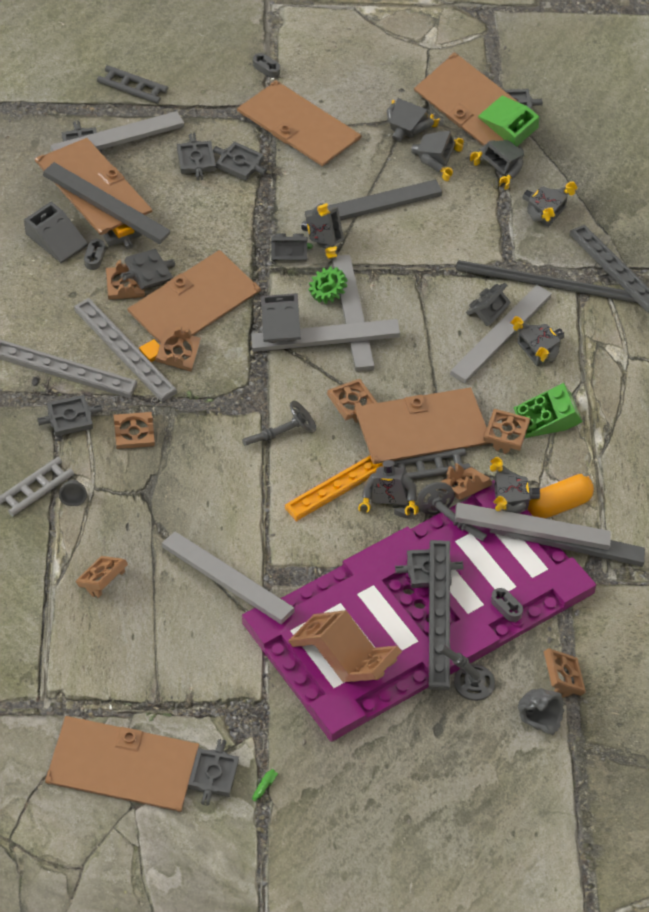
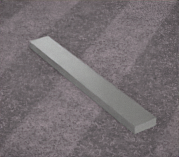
[50,111,184,152]
[332,255,374,371]
[450,285,552,384]
[74,298,177,402]
[251,319,400,352]
[0,340,137,398]
[455,502,611,550]
[162,531,295,624]

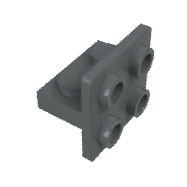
[271,233,308,260]
[466,283,511,326]

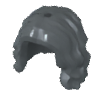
[518,688,564,735]

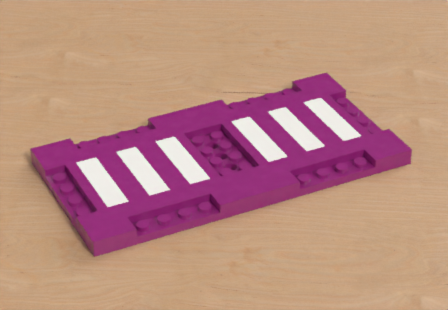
[242,480,596,742]

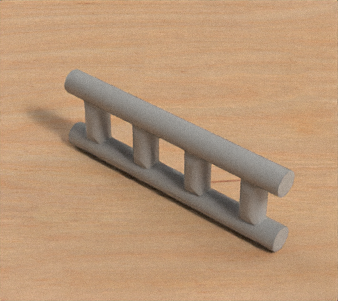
[0,457,74,517]

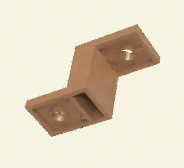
[288,610,402,682]

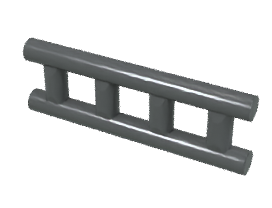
[97,65,168,104]
[393,448,470,480]

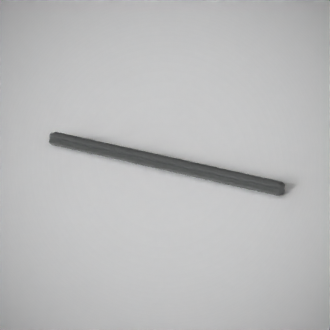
[456,260,638,303]

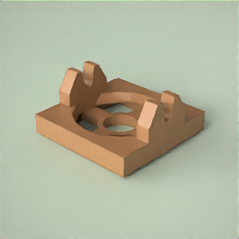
[106,260,145,300]
[156,326,201,371]
[327,379,377,423]
[484,409,530,454]
[114,412,155,449]
[440,463,492,500]
[75,556,128,598]
[544,648,586,698]

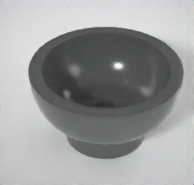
[59,480,87,506]

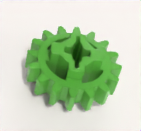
[309,266,348,304]

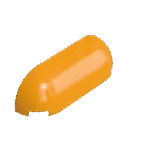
[527,474,594,518]

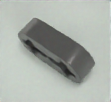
[253,53,280,78]
[84,239,105,270]
[491,588,523,622]

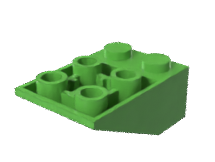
[478,95,539,147]
[513,383,583,438]

